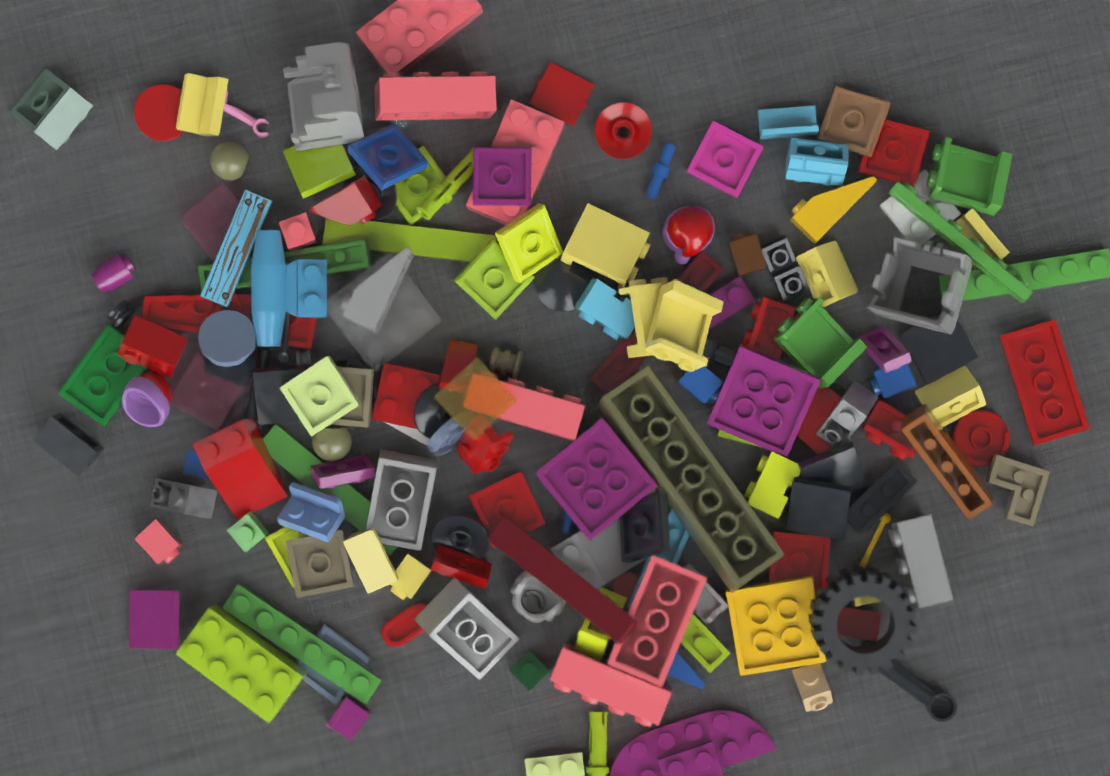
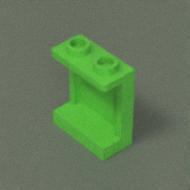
[926,136,1013,216]
[773,297,867,389]

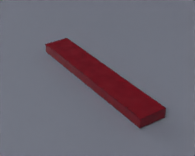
[589,250,724,394]
[487,517,638,645]

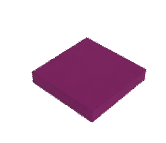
[473,147,532,206]
[129,590,179,649]

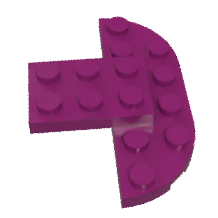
[609,710,776,776]

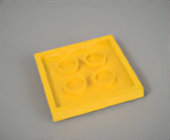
[726,576,826,676]

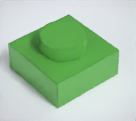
[227,511,269,552]

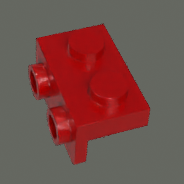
[742,296,796,360]
[861,400,916,460]
[456,413,514,475]

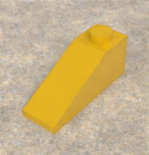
[790,176,877,244]

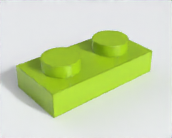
[681,614,731,673]

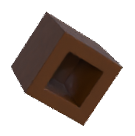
[728,231,767,277]

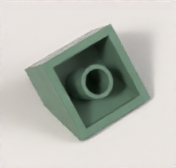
[10,69,93,150]

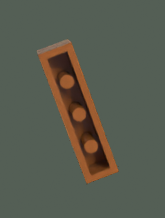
[901,404,993,520]

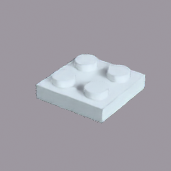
[880,170,961,246]

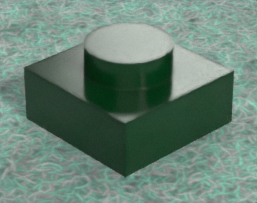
[509,650,550,691]

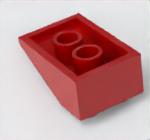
[192,418,289,520]

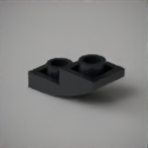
[761,235,810,303]

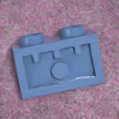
[277,482,346,543]

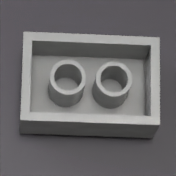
[888,515,953,608]

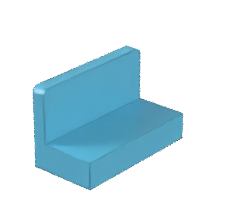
[757,106,819,140]

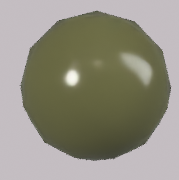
[210,141,249,181]
[312,424,352,462]

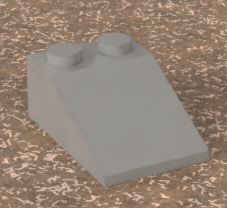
[341,248,414,334]
[366,449,437,551]
[551,517,646,589]
[415,577,519,680]

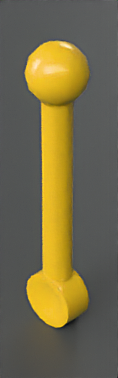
[859,513,891,568]

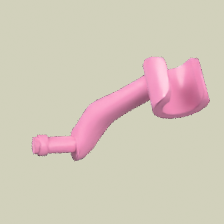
[223,91,269,138]

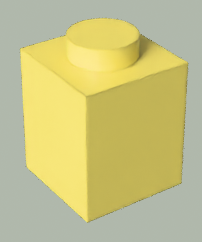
[390,554,432,600]

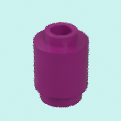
[91,253,136,293]

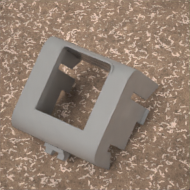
[283,42,364,151]
[868,237,972,334]

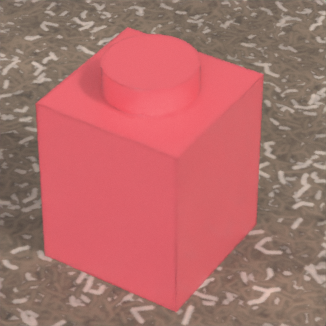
[279,212,318,251]
[134,519,183,564]

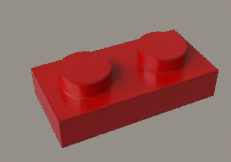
[430,544,492,589]

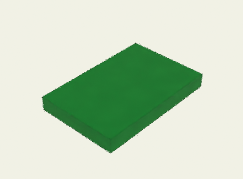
[58,324,148,427]

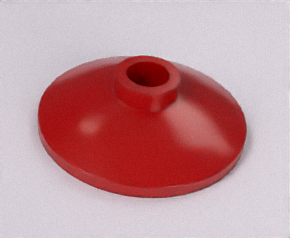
[595,102,652,160]

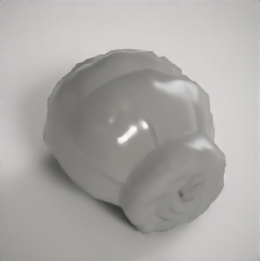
[510,570,566,623]

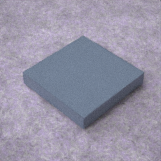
[296,624,371,705]

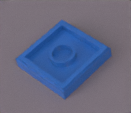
[348,123,429,190]

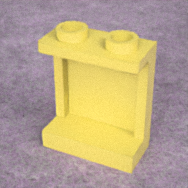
[560,203,651,289]
[619,277,669,358]
[645,280,724,371]

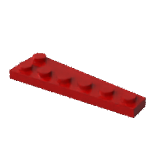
[142,294,317,349]

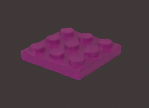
[707,344,821,458]
[535,418,658,541]

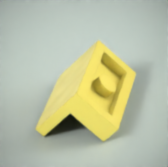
[176,73,228,136]
[956,208,1010,270]
[796,240,858,308]
[915,366,986,427]
[343,528,398,593]

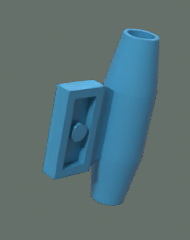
[251,230,327,346]

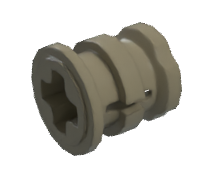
[489,347,523,379]

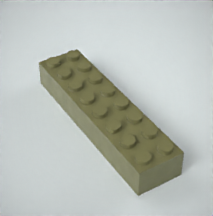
[597,366,785,593]

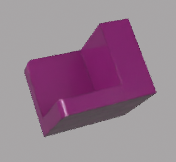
[326,696,371,740]

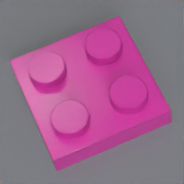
[686,121,764,199]

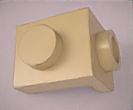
[792,663,833,712]

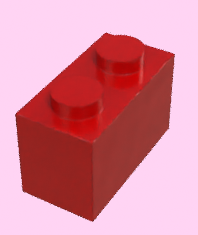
[118,315,188,378]

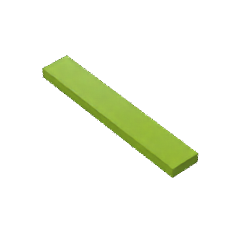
[323,218,497,262]

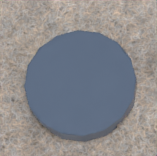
[198,310,256,367]
[427,410,476,456]

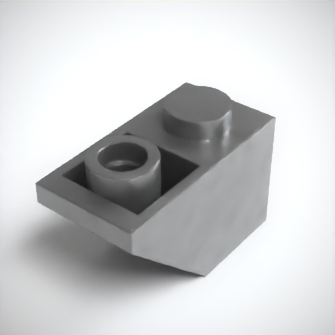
[816,381,878,448]
[150,478,217,519]

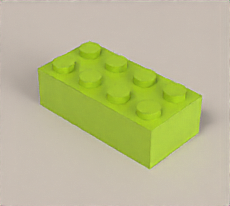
[176,604,308,723]

